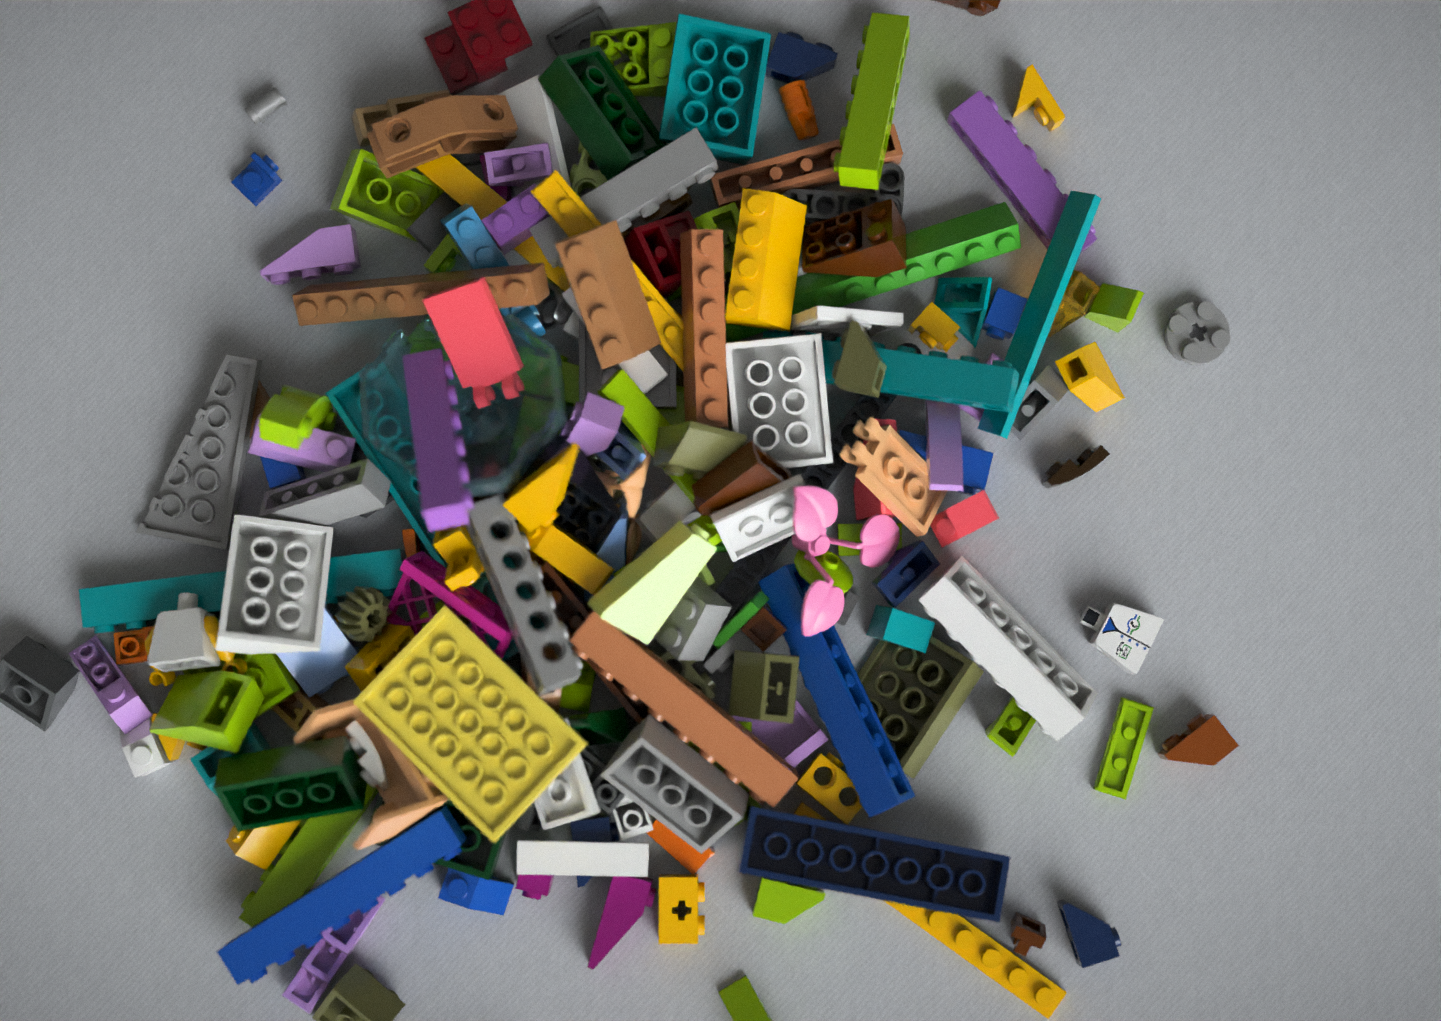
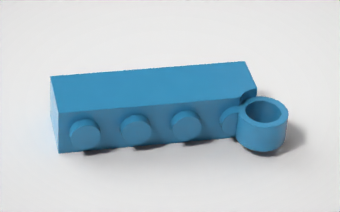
[440,203,546,343]

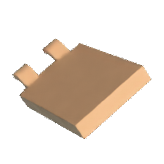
[839,417,948,537]

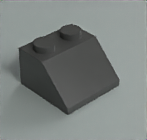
[0,636,80,731]

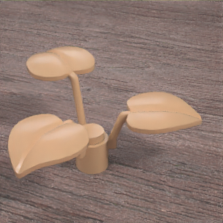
[595,441,652,566]

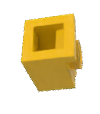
[908,302,960,352]

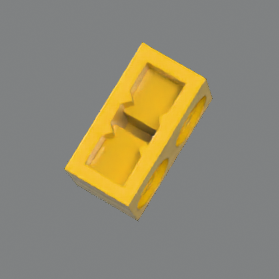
[795,752,862,825]

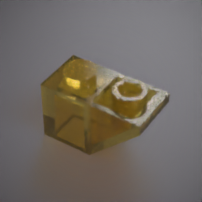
[1047,270,1101,337]

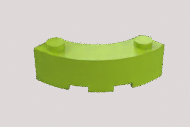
[259,385,337,450]

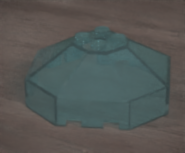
[359,314,568,498]

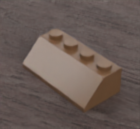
[554,219,661,370]

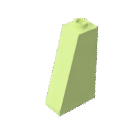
[587,521,717,645]

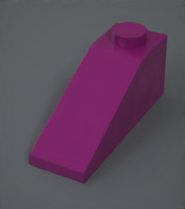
[587,876,657,969]

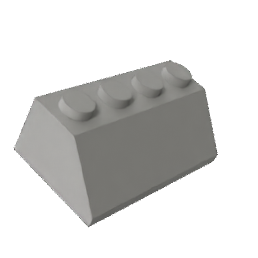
[600,715,749,854]

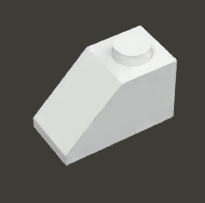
[119,704,175,778]

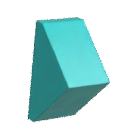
[866,605,935,653]

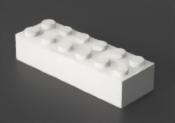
[918,555,1098,741]

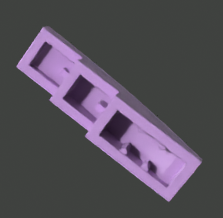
[925,399,963,491]
[282,896,385,1014]

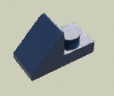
[872,540,940,608]

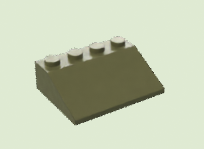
[858,636,984,779]

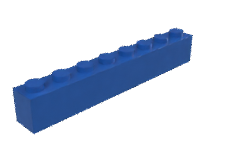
[758,563,915,818]
[217,805,467,985]

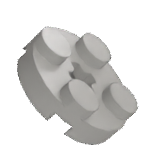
[1164,301,1230,366]

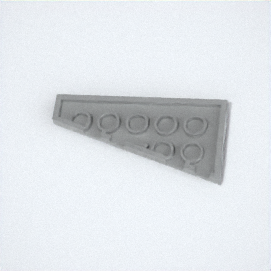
[136,354,262,550]

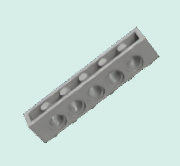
[465,493,582,696]

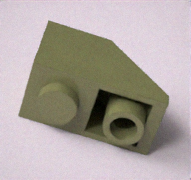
[832,320,887,398]

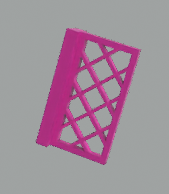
[386,551,513,659]

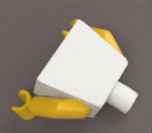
[144,593,247,687]

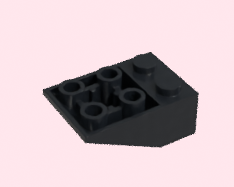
[523,434,622,550]

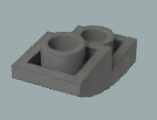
[407,192,461,252]
[580,746,626,815]

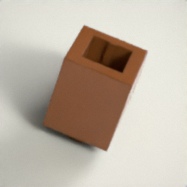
[1157,713,1239,766]

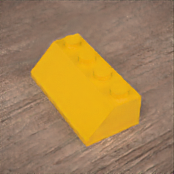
[725,188,807,332]

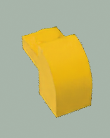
[433,524,485,591]

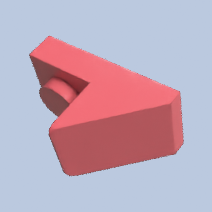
[930,490,999,547]

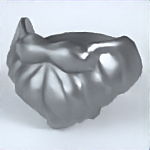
[535,283,573,330]

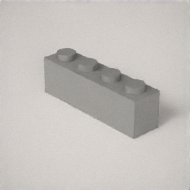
[258,458,391,526]

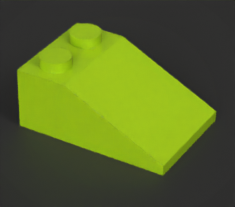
[330,149,443,243]

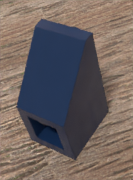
[765,32,838,84]

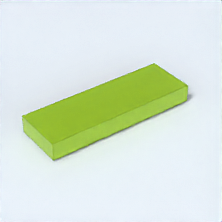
[1093,697,1154,800]

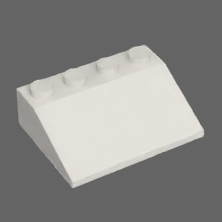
[726,334,833,468]
[216,514,334,654]

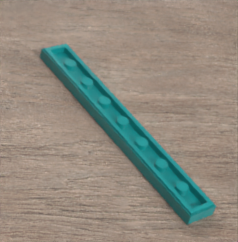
[977,190,1101,439]

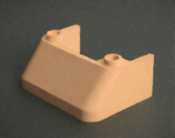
[293,699,449,850]

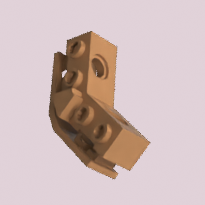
[367,92,518,178]

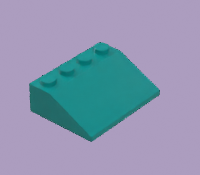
[659,14,771,165]

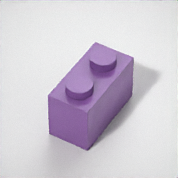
[481,183,550,255]

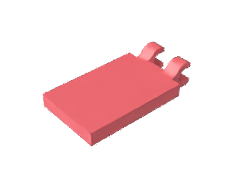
[422,277,525,409]

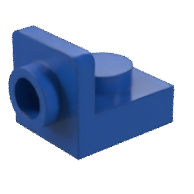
[231,152,283,206]

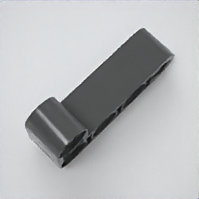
[782,163,905,225]

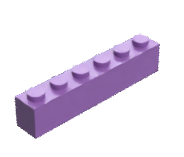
[947,90,1097,254]
[402,348,474,531]

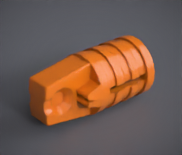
[778,80,819,140]

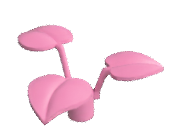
[792,486,900,636]

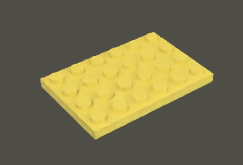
[353,605,588,842]

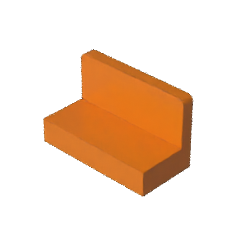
[646,819,715,875]

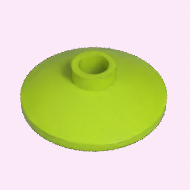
[794,550,853,594]

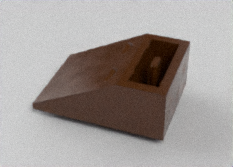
[802,198,907,277]

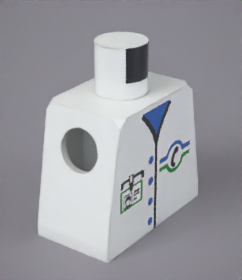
[1079,603,1164,674]

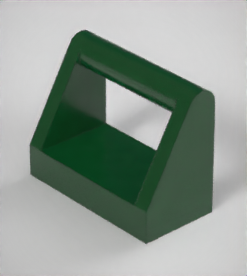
[562,707,629,746]

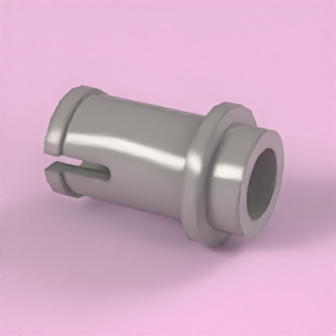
[244,87,287,125]

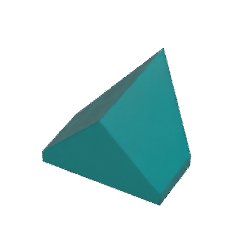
[934,277,992,348]

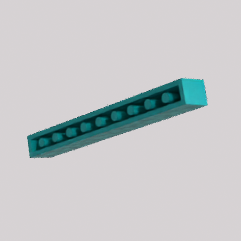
[79,549,406,634]

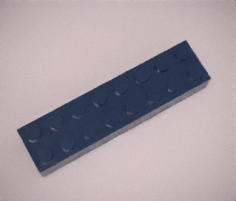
[737,806,1011,923]

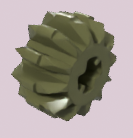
[335,586,392,642]

